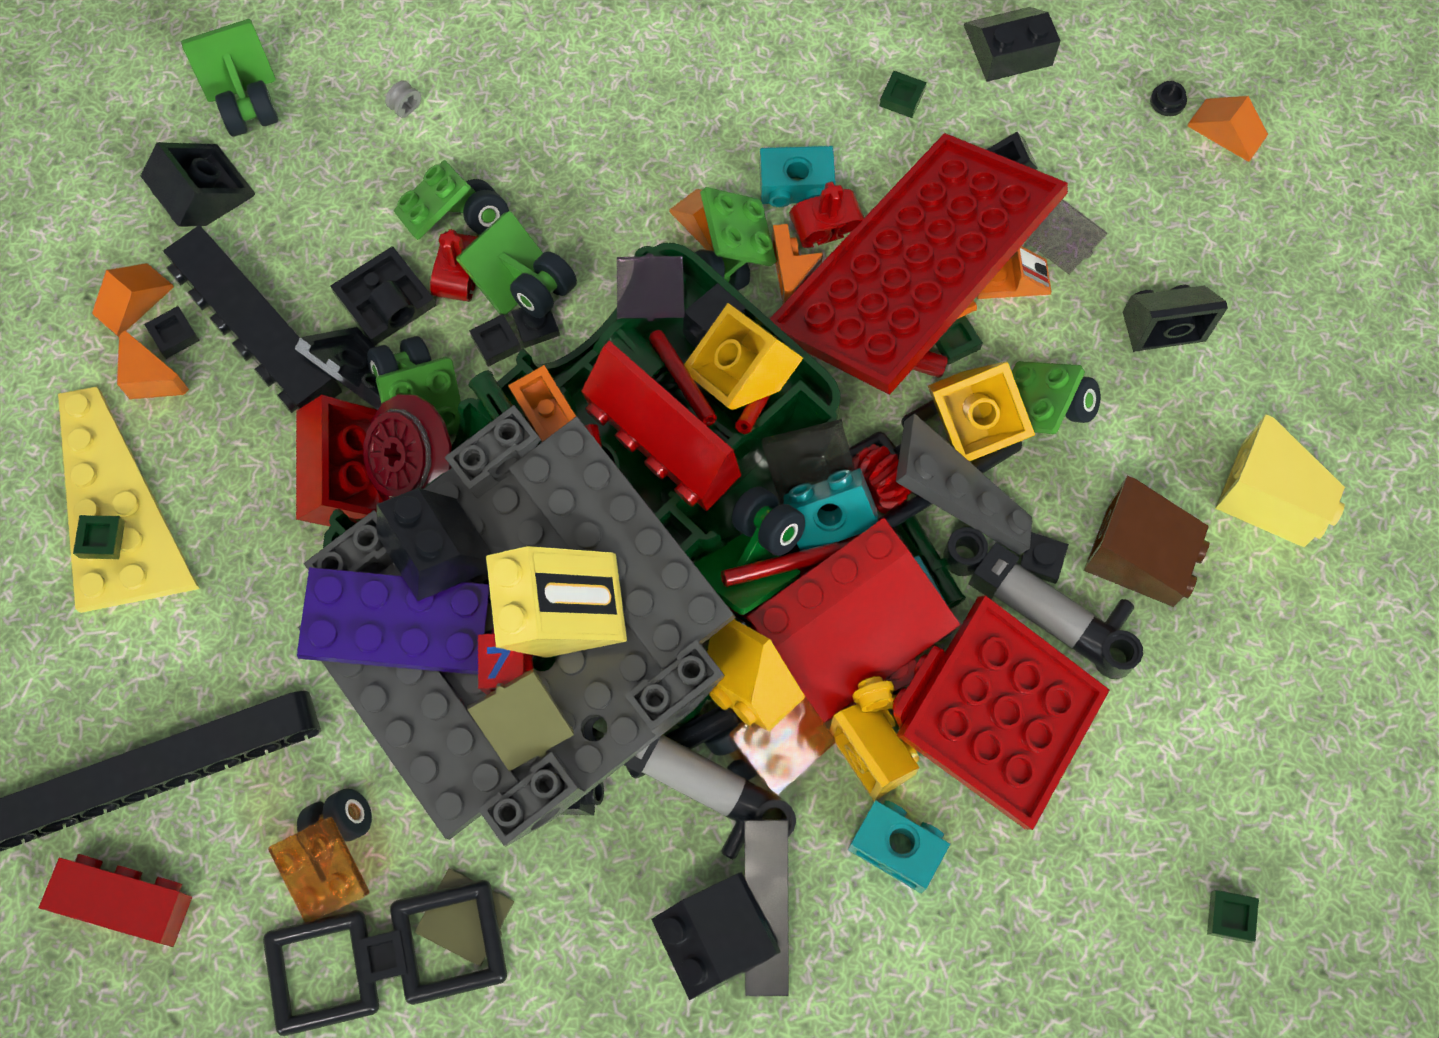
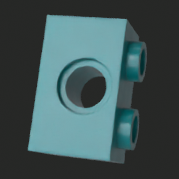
[759,146,836,207]
[784,468,878,551]
[848,800,950,894]

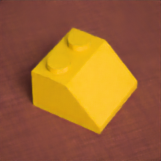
[684,303,803,410]
[928,361,1035,461]
[707,619,805,732]
[828,704,920,802]

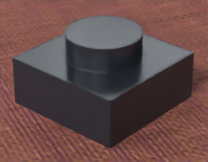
[144,306,200,359]
[511,308,560,348]
[469,314,521,367]
[1020,532,1069,584]

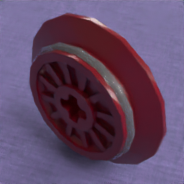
[363,394,452,501]

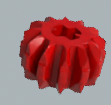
[846,444,912,514]

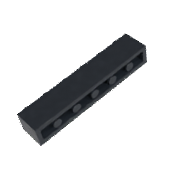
[163,225,342,413]

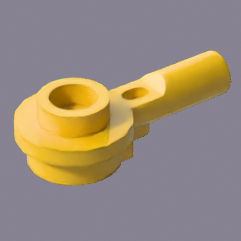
[852,677,897,712]

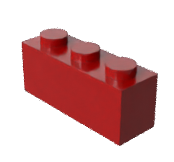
[38,854,192,947]

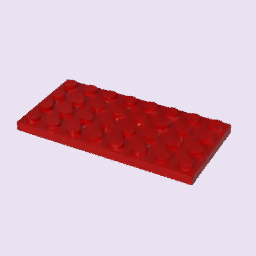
[770,133,1068,395]

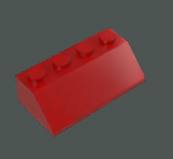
[582,340,741,511]

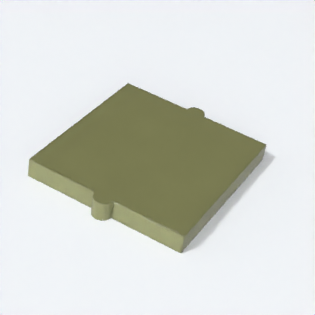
[467,669,574,772]
[414,868,514,967]

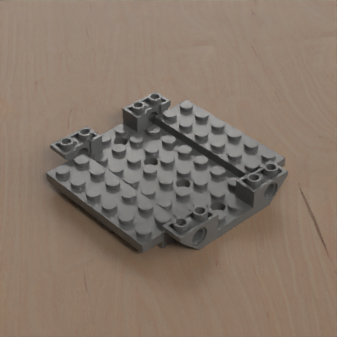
[298,405,735,847]

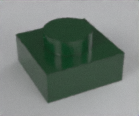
[879,70,927,118]
[935,315,983,365]
[73,515,125,559]
[1207,890,1259,943]

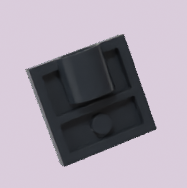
[330,246,437,346]

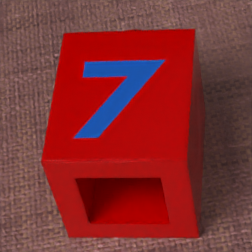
[478,628,533,695]

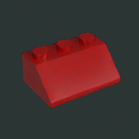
[296,395,383,526]

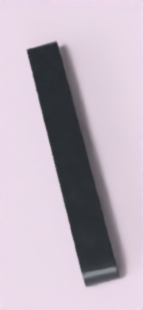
[0,691,321,852]

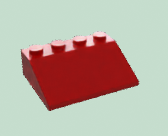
[747,518,961,723]

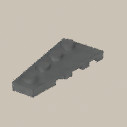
[896,413,1032,555]

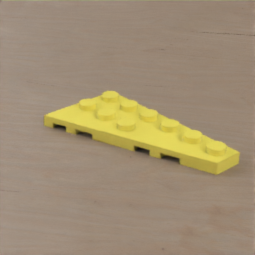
[58,386,200,613]

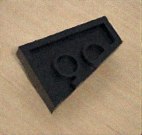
[294,327,382,410]

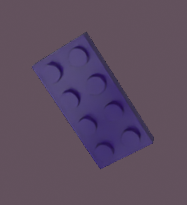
[297,567,489,675]

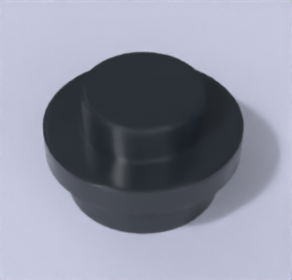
[1150,81,1187,116]

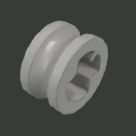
[385,81,421,118]

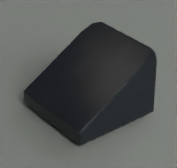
[986,132,1038,170]

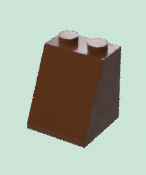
[1083,475,1210,607]

